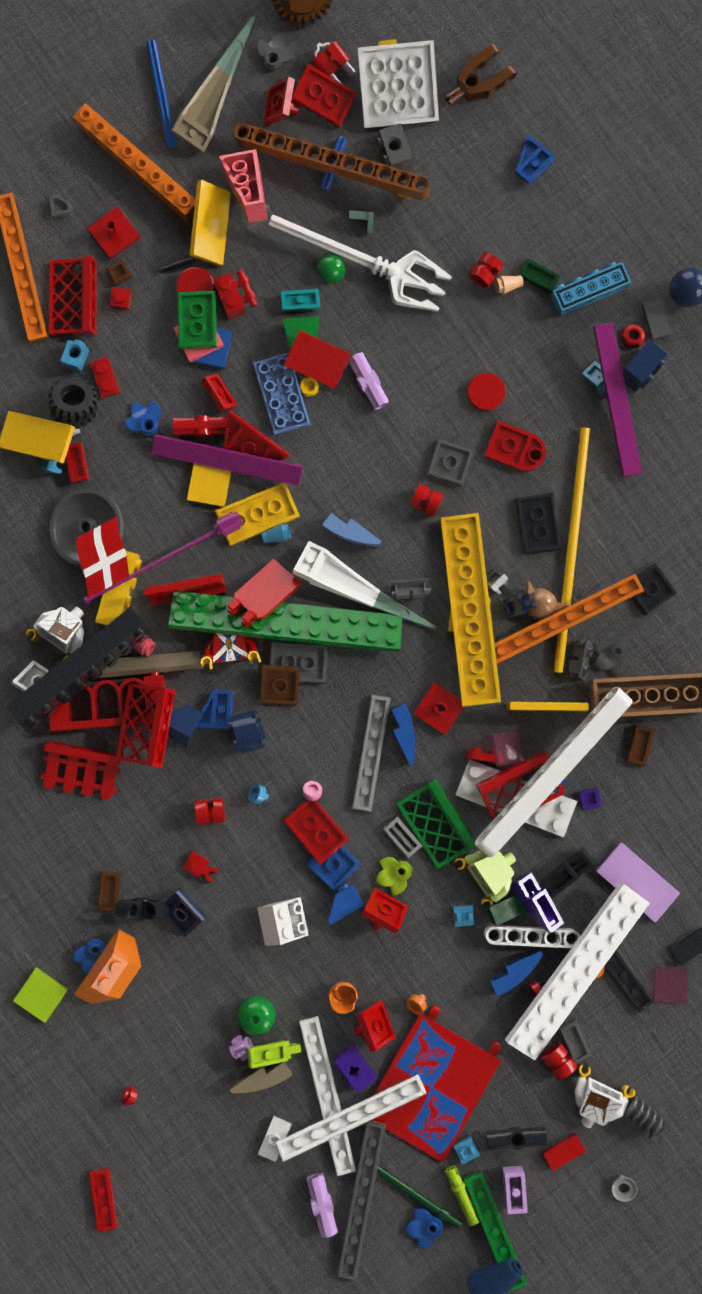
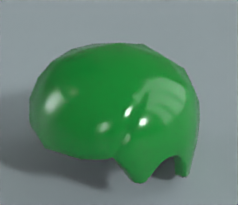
[316,253,346,284]

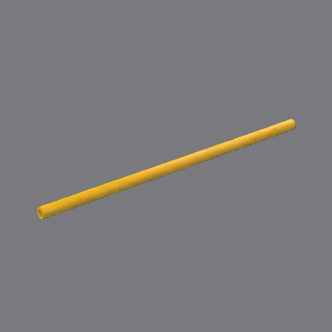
[553,427,590,673]

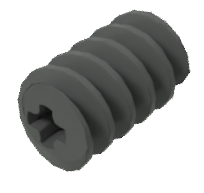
[624,1095,667,1138]

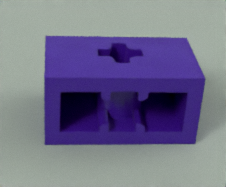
[334,1043,377,1093]

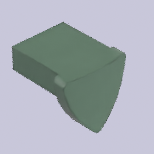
[349,210,374,234]

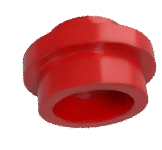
[121,1086,138,1106]

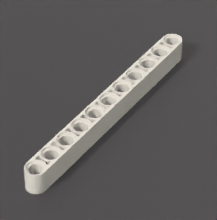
[475,687,632,858]

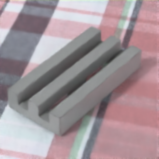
[383,817,422,858]

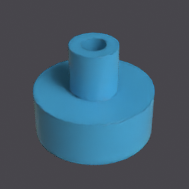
[248,784,268,805]

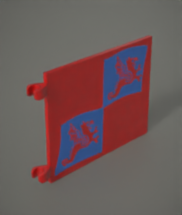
[372,1005,502,1163]

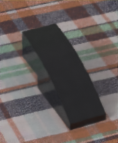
[538,846,595,899]

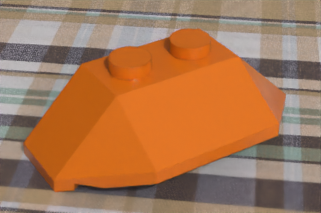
[75,929,141,1004]

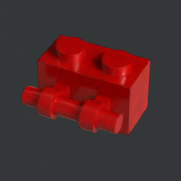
[213,270,258,320]

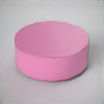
[302,781,322,801]

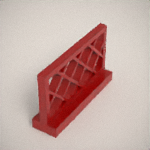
[49,255,97,336]
[143,573,227,606]
[116,683,176,767]
[475,751,566,820]

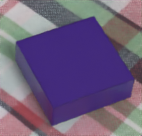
[578,787,602,810]

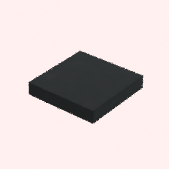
[632,563,677,616]

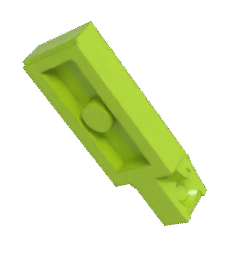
[247,1040,301,1069]

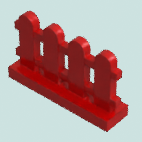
[41,740,125,800]

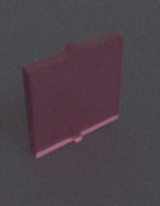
[491,732,523,766]
[654,965,688,1004]

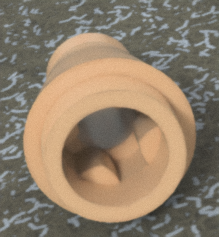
[494,275,523,295]

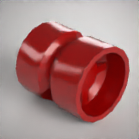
[469,252,504,289]
[410,484,444,517]
[195,797,225,825]
[541,1043,577,1081]

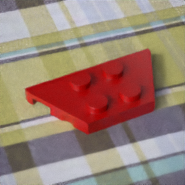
[223,410,290,461]

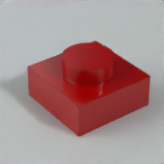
[109,287,132,310]

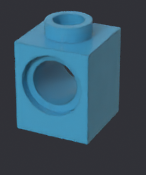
[60,340,89,372]

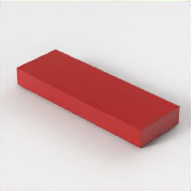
[89,1168,118,1232]

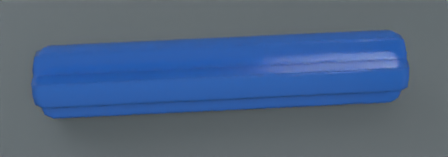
[320,136,347,191]

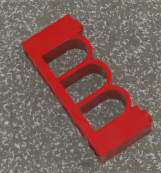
[49,672,166,732]

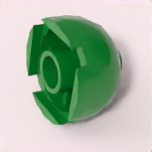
[237,995,276,1036]

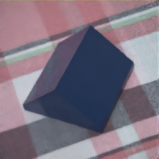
[166,888,207,937]

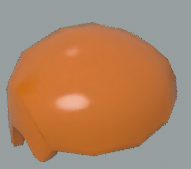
[328,982,358,1014]

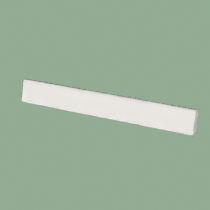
[299,1016,356,1176]
[275,1075,427,1162]

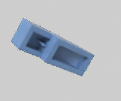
[322,513,382,547]

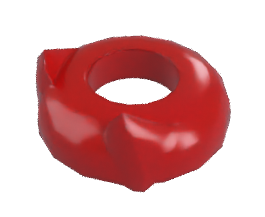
[621,324,645,349]

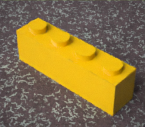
[95,551,142,626]

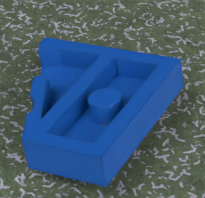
[516,135,555,186]

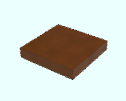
[260,664,300,705]

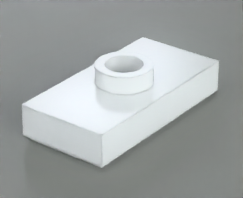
[258,1116,291,1162]

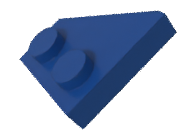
[197,690,234,729]

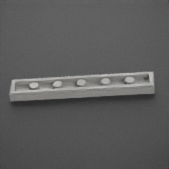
[352,695,391,812]

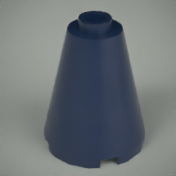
[467,1258,523,1294]

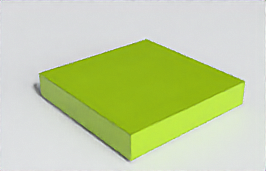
[13,968,69,1023]

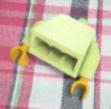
[454,850,516,910]

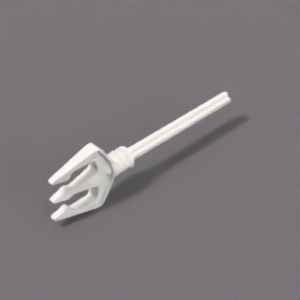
[269,215,452,312]

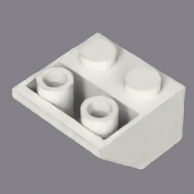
[257,897,308,946]

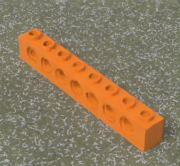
[73,103,195,223]

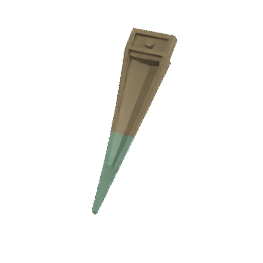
[170,16,255,153]

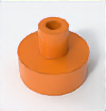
[406,994,427,1015]

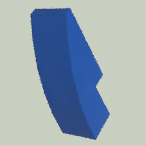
[391,703,415,766]
[489,949,543,997]

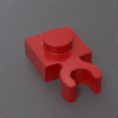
[183,851,219,882]

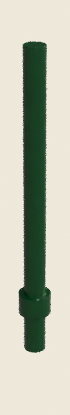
[377,1165,462,1229]

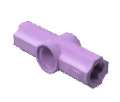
[348,352,389,410]
[307,1173,338,1238]

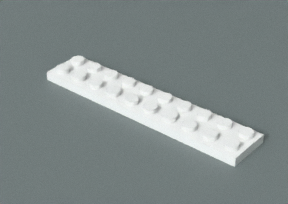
[505,882,650,1060]

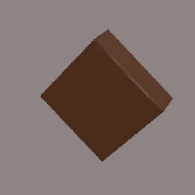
[106,259,132,286]

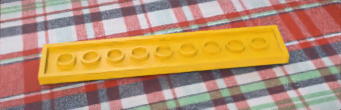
[441,513,501,707]

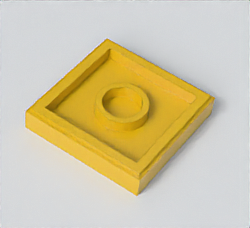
[187,463,232,507]

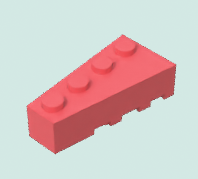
[219,149,268,223]

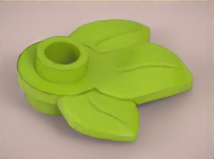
[376,857,412,895]

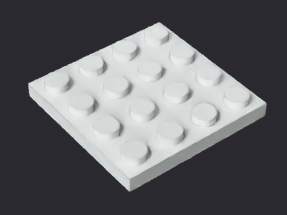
[357,40,439,128]

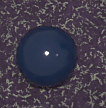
[669,268,702,308]

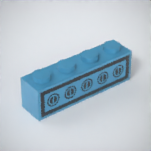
[550,262,631,317]

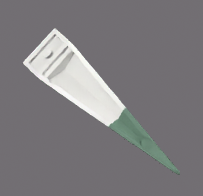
[292,541,436,630]

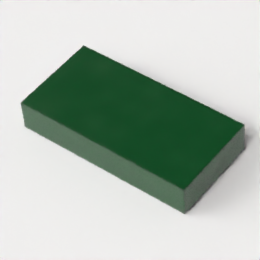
[518,258,560,294]
[487,894,528,926]

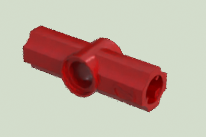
[173,415,228,438]

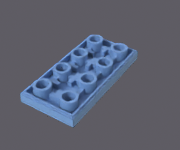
[253,352,310,436]

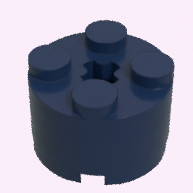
[229,710,266,753]

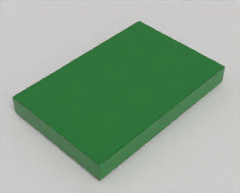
[178,291,217,350]

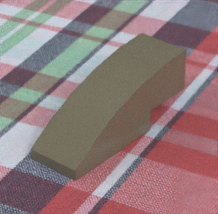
[230,1062,292,1093]

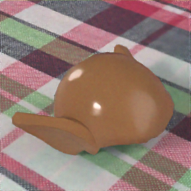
[526,581,569,621]

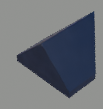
[168,705,204,746]

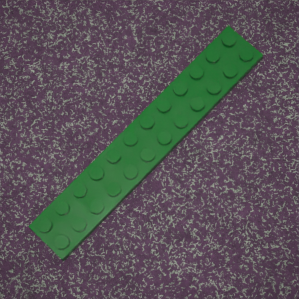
[169,592,402,653]

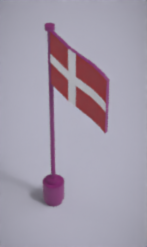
[76,511,244,605]

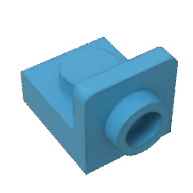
[582,361,605,395]

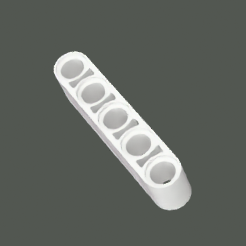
[484,924,580,948]

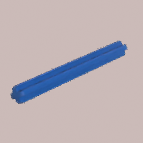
[146,40,177,149]

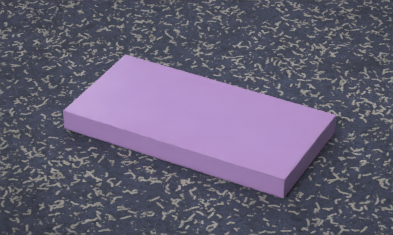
[596,842,680,923]

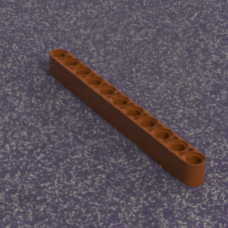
[234,123,430,200]

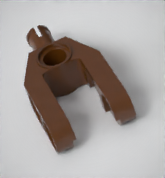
[444,43,518,106]

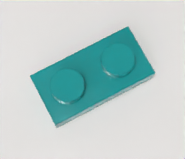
[281,289,320,312]

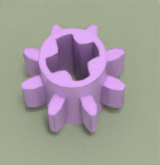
[229,1035,253,1061]

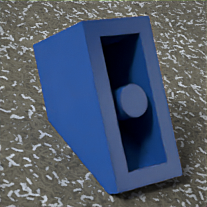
[328,883,364,925]

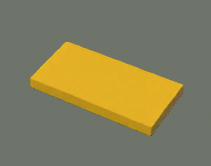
[190,180,231,266]
[0,411,75,464]
[215,482,300,546]
[506,702,589,712]

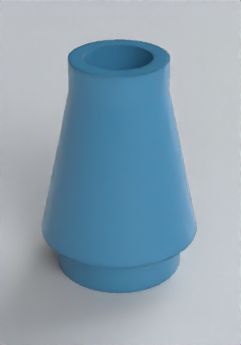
[262,524,291,544]

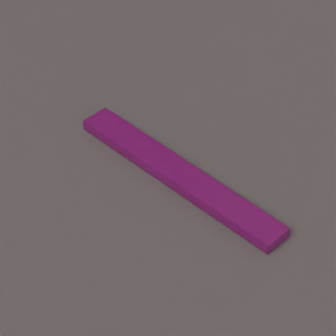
[593,322,642,477]
[152,434,303,486]

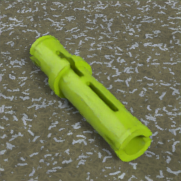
[445,1165,480,1226]

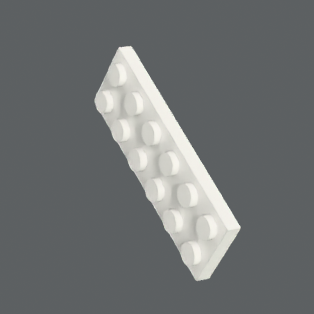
[455,759,577,837]

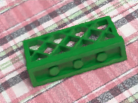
[396,778,476,869]

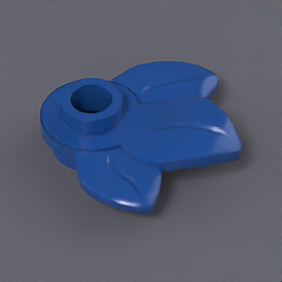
[125,401,161,436]
[73,939,105,976]
[404,1208,443,1249]

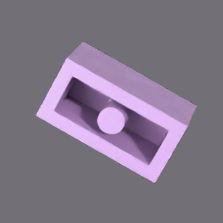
[502,1166,528,1214]

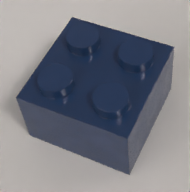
[623,339,667,392]

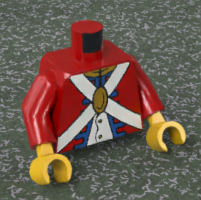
[201,633,261,670]

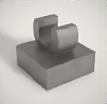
[486,569,508,594]

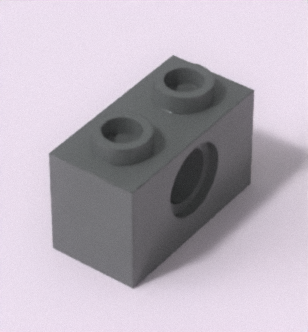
[377,123,413,169]

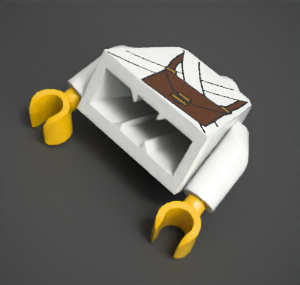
[26,607,84,660]
[575,1064,635,1128]

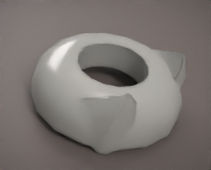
[612,1175,638,1202]

